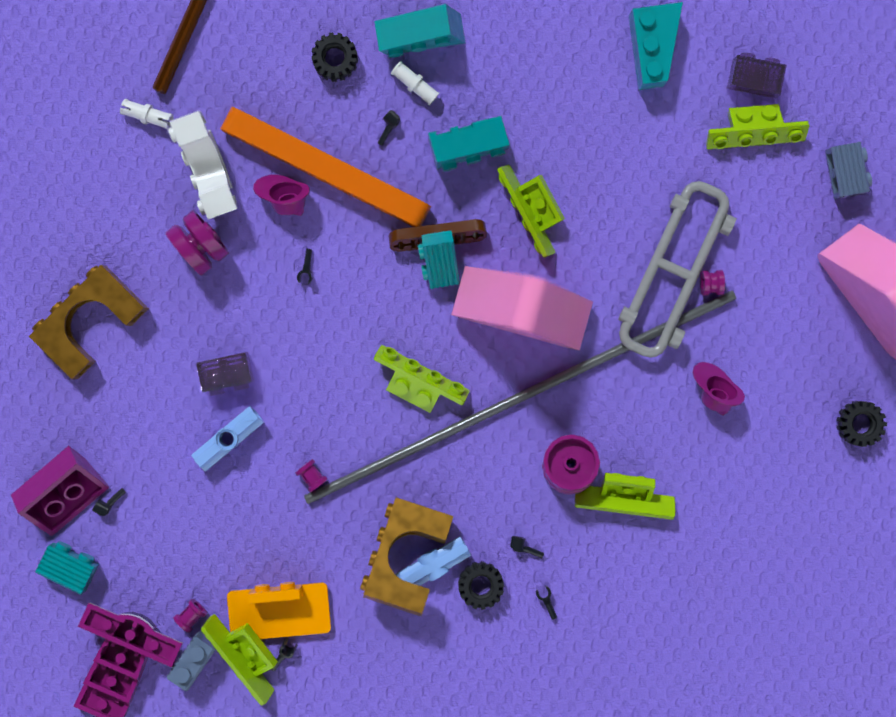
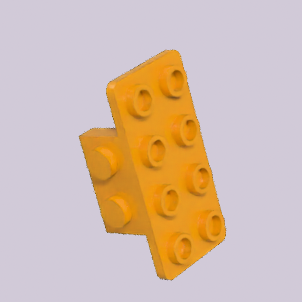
[227,582,331,639]

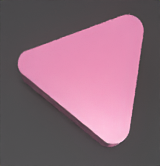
[817,224,896,359]
[451,266,593,351]

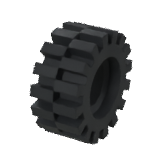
[311,32,358,82]
[836,401,887,447]
[458,561,504,610]

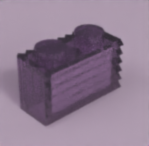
[727,53,787,99]
[196,352,255,396]

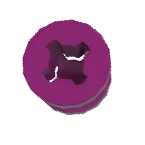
[700,270,725,296]

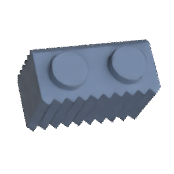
[825,142,872,199]
[167,631,216,691]

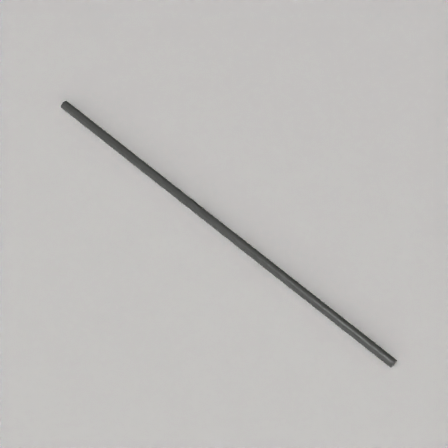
[304,290,736,504]

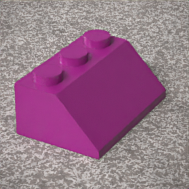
[11,446,109,536]

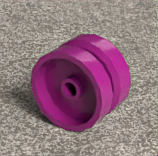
[165,210,229,276]
[542,434,600,495]

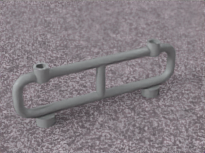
[618,181,737,358]

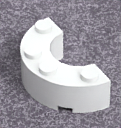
[168,111,237,219]

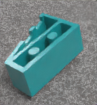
[628,2,683,90]
[374,4,465,58]
[428,116,510,172]

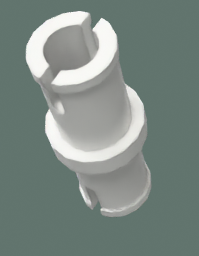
[391,61,439,106]
[120,99,174,130]

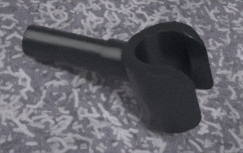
[377,110,400,146]
[297,248,313,284]
[92,488,126,516]
[510,536,544,558]
[536,586,557,620]
[271,638,298,671]

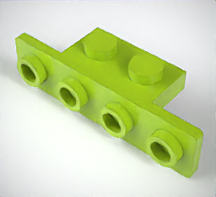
[706,104,809,149]
[497,165,565,258]
[373,345,470,413]
[574,473,675,520]
[201,614,278,706]

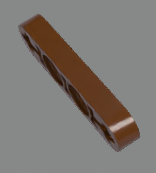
[388,219,487,252]

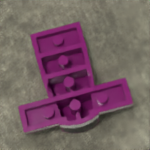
[73,602,183,717]

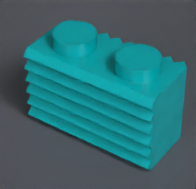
[418,230,460,289]
[35,541,99,595]

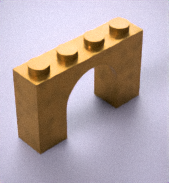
[29,265,149,379]
[360,498,454,616]

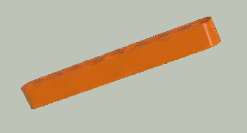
[220,106,431,227]

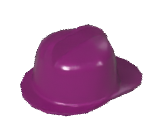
[253,175,310,216]
[693,362,745,416]

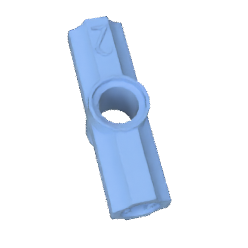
[192,406,264,472]
[395,536,471,586]

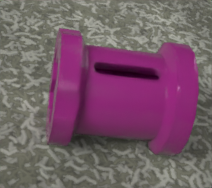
[295,459,327,492]
[173,599,208,632]

